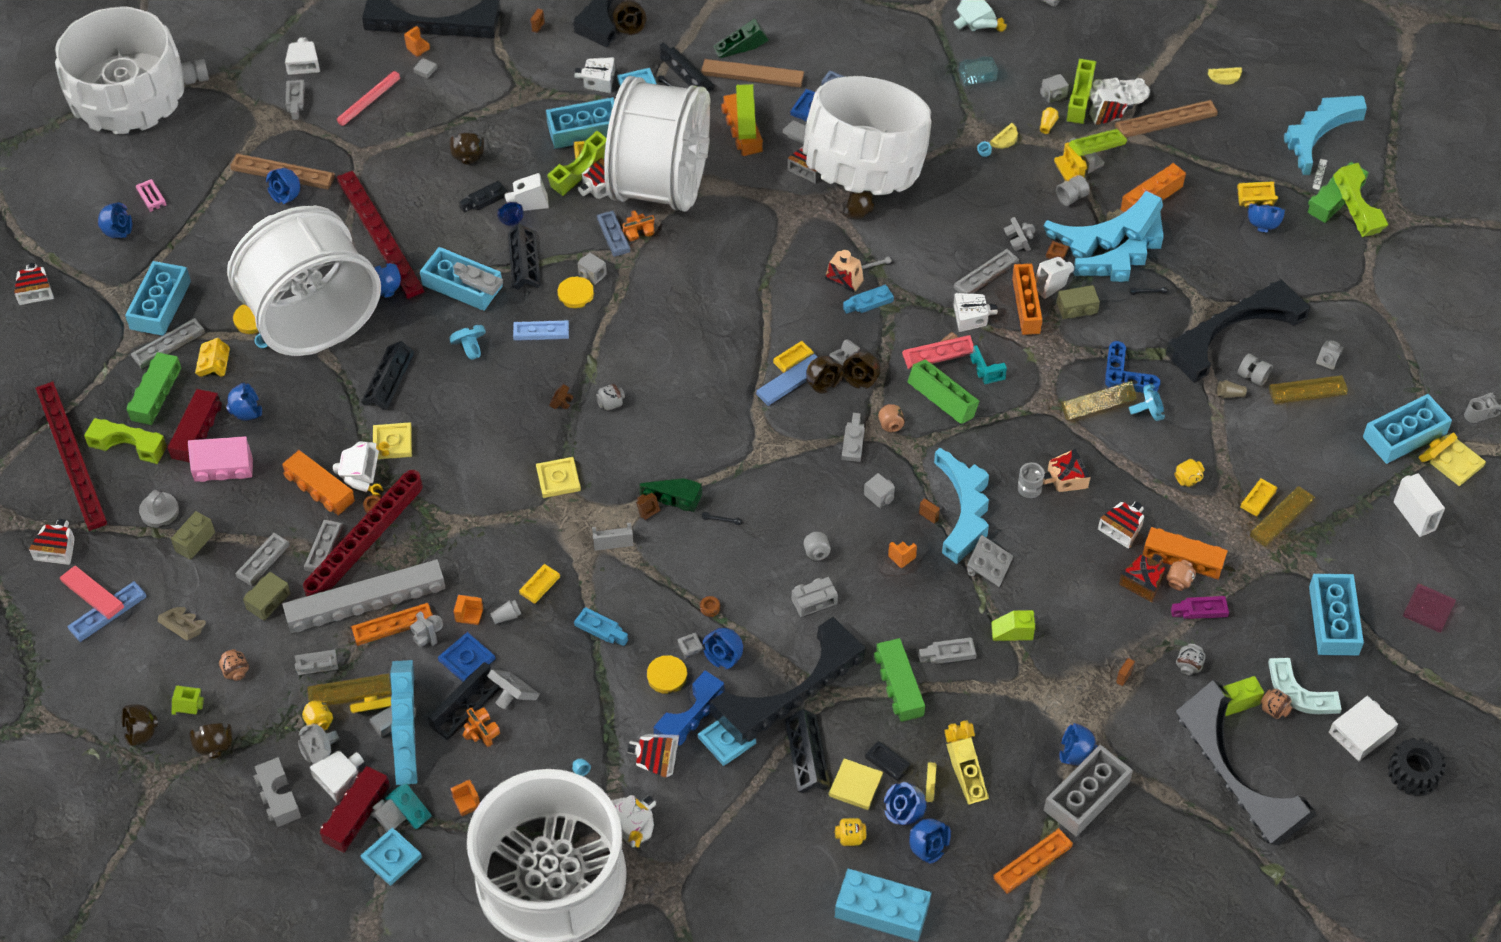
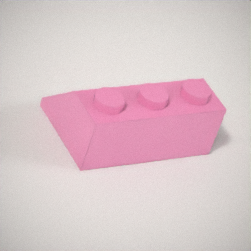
[188,437,253,482]

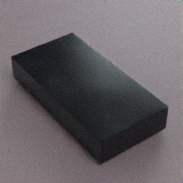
[865,741,911,781]

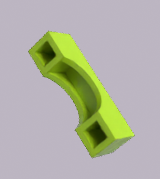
[1067,59,1096,124]
[547,131,607,196]
[1333,163,1388,237]
[84,418,167,464]

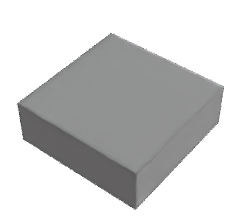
[413,58,437,79]
[677,632,704,658]

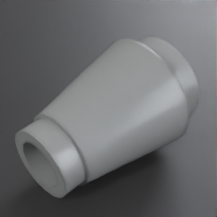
[490,600,522,624]

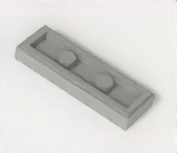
[304,520,343,572]
[235,533,290,586]

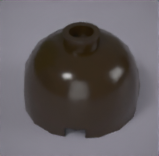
[613,0,647,35]
[450,133,484,165]
[843,190,875,220]
[842,351,880,389]
[806,356,844,394]
[121,704,158,746]
[189,723,233,759]

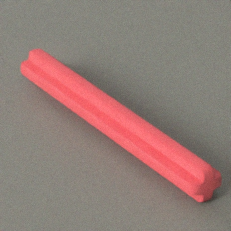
[337,71,400,126]

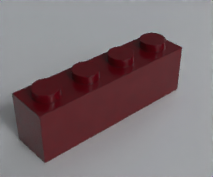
[167,389,222,463]
[320,766,390,853]

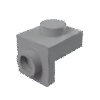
[829,339,860,365]
[1316,341,1344,369]
[371,799,406,832]

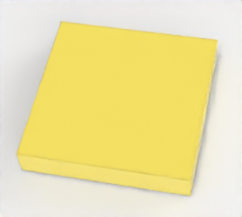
[373,422,412,459]
[536,457,581,498]
[829,759,883,810]

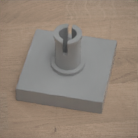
[487,670,540,709]

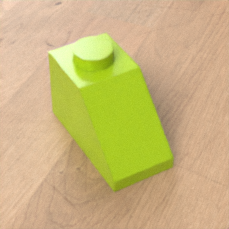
[991,610,1035,641]

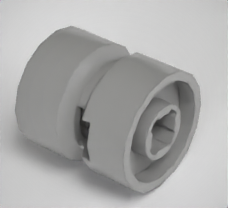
[181,59,209,85]
[1056,175,1090,206]
[1237,353,1273,386]
[1017,462,1045,498]

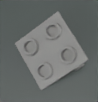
[967,535,1013,587]

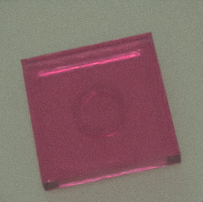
[1403,583,1456,633]

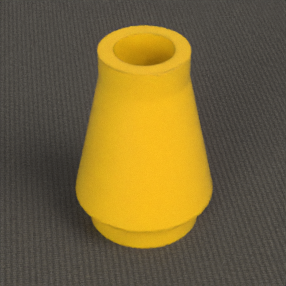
[1040,107,1059,134]

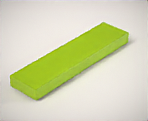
[736,84,756,139]
[1069,129,1127,157]

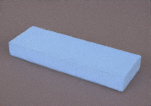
[513,320,569,340]

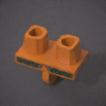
[622,210,655,242]
[463,707,500,747]

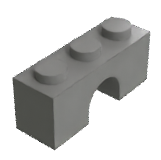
[253,757,301,827]

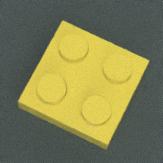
[1430,439,1486,486]

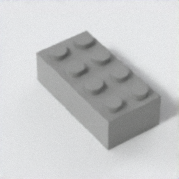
[1044,745,1133,837]

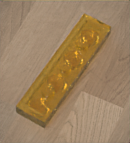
[1269,375,1348,404]
[1061,381,1137,420]
[1250,486,1314,547]
[307,673,392,705]

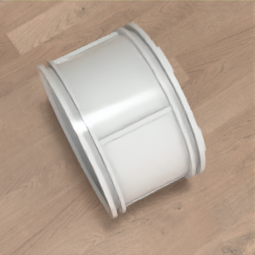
[604,76,710,212]
[227,205,381,356]
[467,769,626,942]

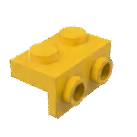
[1054,142,1087,181]
[1237,182,1278,208]
[195,338,230,377]

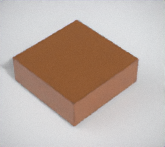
[531,9,545,33]
[1046,241,1069,260]
[919,499,940,524]
[1116,658,1135,686]

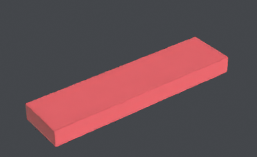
[902,335,974,369]
[60,566,124,619]

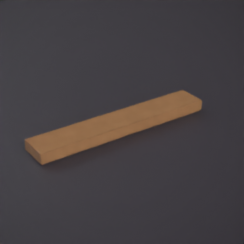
[701,59,804,88]
[1115,100,1218,138]
[230,154,335,190]

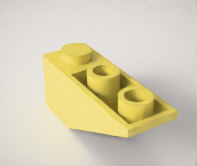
[946,738,989,804]

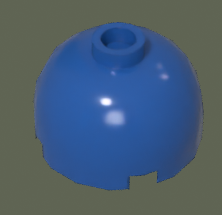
[266,168,300,204]
[98,202,132,239]
[1248,204,1285,232]
[374,263,401,297]
[226,382,262,421]
[703,628,744,669]
[1060,723,1098,766]
[884,782,927,825]
[910,819,951,863]

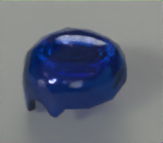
[497,202,524,226]

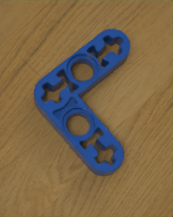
[1105,341,1160,393]

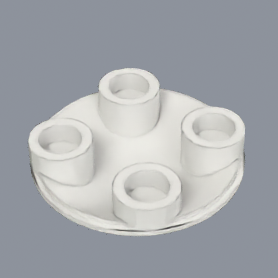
[1089,78,1123,102]
[1119,78,1150,104]

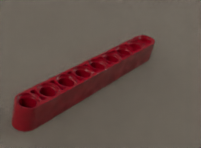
[303,470,423,597]

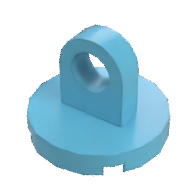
[449,325,486,360]
[1129,384,1165,421]

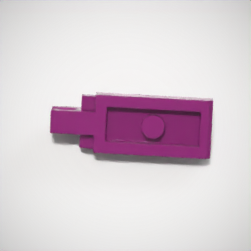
[1171,596,1229,619]

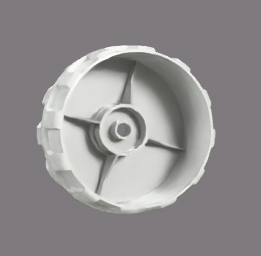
[55,7,184,134]
[803,76,932,195]

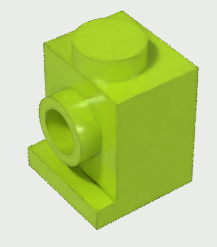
[172,686,204,715]

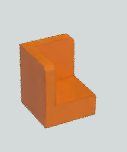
[404,26,430,57]
[888,542,917,569]
[453,595,484,625]
[451,780,480,816]

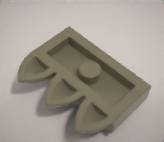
[157,607,206,641]

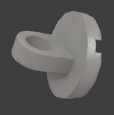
[139,490,179,528]
[298,724,340,765]

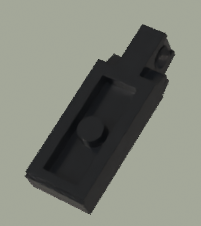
[459,180,508,213]

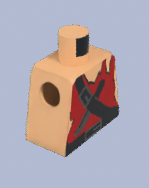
[825,250,864,293]
[1043,449,1090,492]

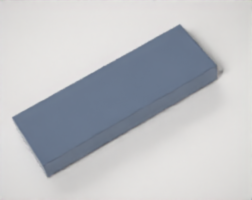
[597,211,630,257]

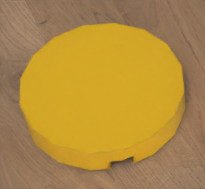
[558,277,594,308]
[233,304,258,334]
[647,655,687,694]

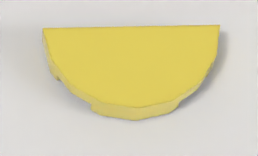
[1208,67,1242,85]
[990,123,1018,149]
[925,762,936,802]

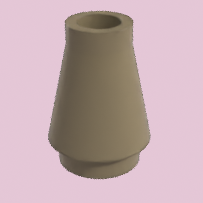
[1217,380,1247,398]

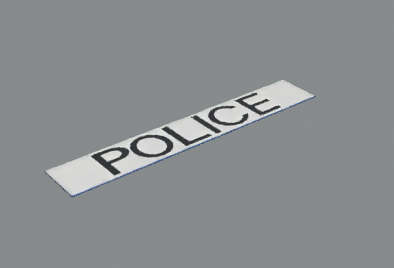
[1313,159,1327,190]

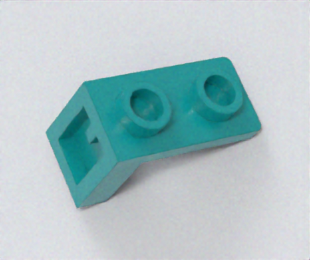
[970,345,1007,385]
[385,783,432,829]

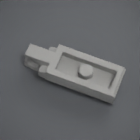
[286,80,305,120]
[453,262,503,296]
[842,413,865,462]
[918,638,977,664]

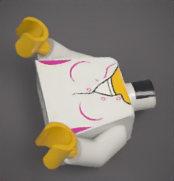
[333,441,390,497]
[611,795,656,847]

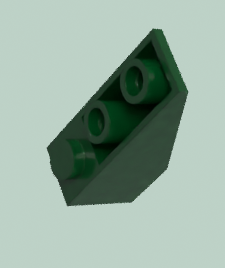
[713,18,769,58]
[639,478,702,512]

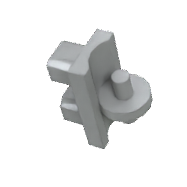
[1004,217,1036,252]
[410,611,443,648]

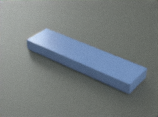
[756,354,818,406]
[67,581,147,642]

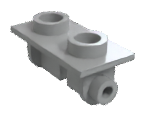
[295,650,338,675]

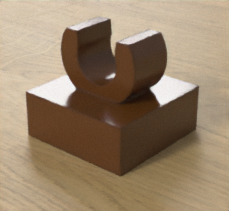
[549,384,574,409]
[636,493,660,520]

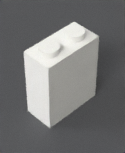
[1394,473,1445,537]
[1329,696,1398,761]

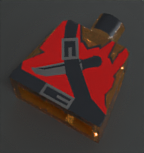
[1119,554,1165,602]

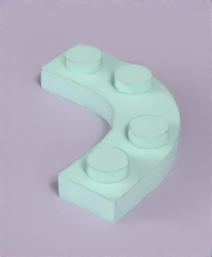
[1268,658,1341,714]

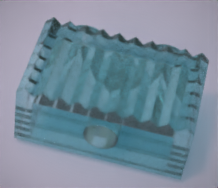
[959,56,998,86]

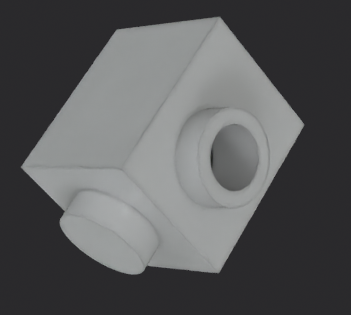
[1040,74,1069,103]
[578,253,607,285]
[864,473,895,509]

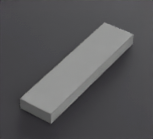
[954,249,1019,294]
[131,318,205,369]

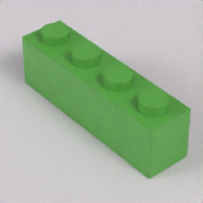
[1308,162,1369,223]
[127,352,181,425]
[907,359,980,424]
[874,638,925,722]

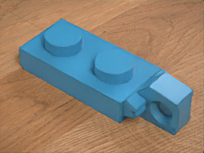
[843,284,894,314]
[574,607,629,646]

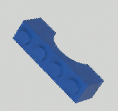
[653,670,725,746]

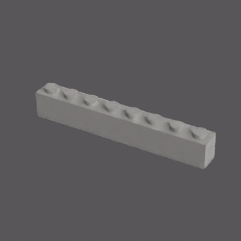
[283,560,446,633]

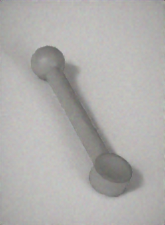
[861,257,892,270]

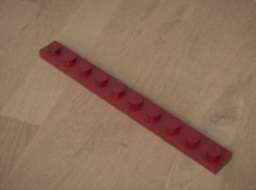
[337,170,424,299]
[35,382,108,531]

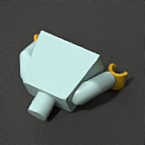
[954,0,1006,32]

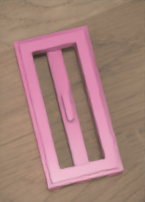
[136,179,167,212]

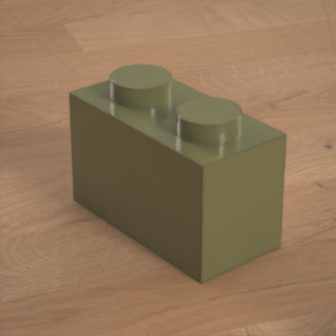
[1057,285,1100,319]
[171,511,215,560]
[243,572,291,621]

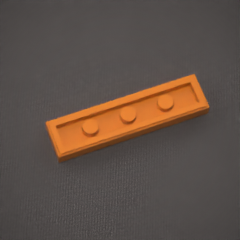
[351,603,432,646]
[994,829,1073,894]

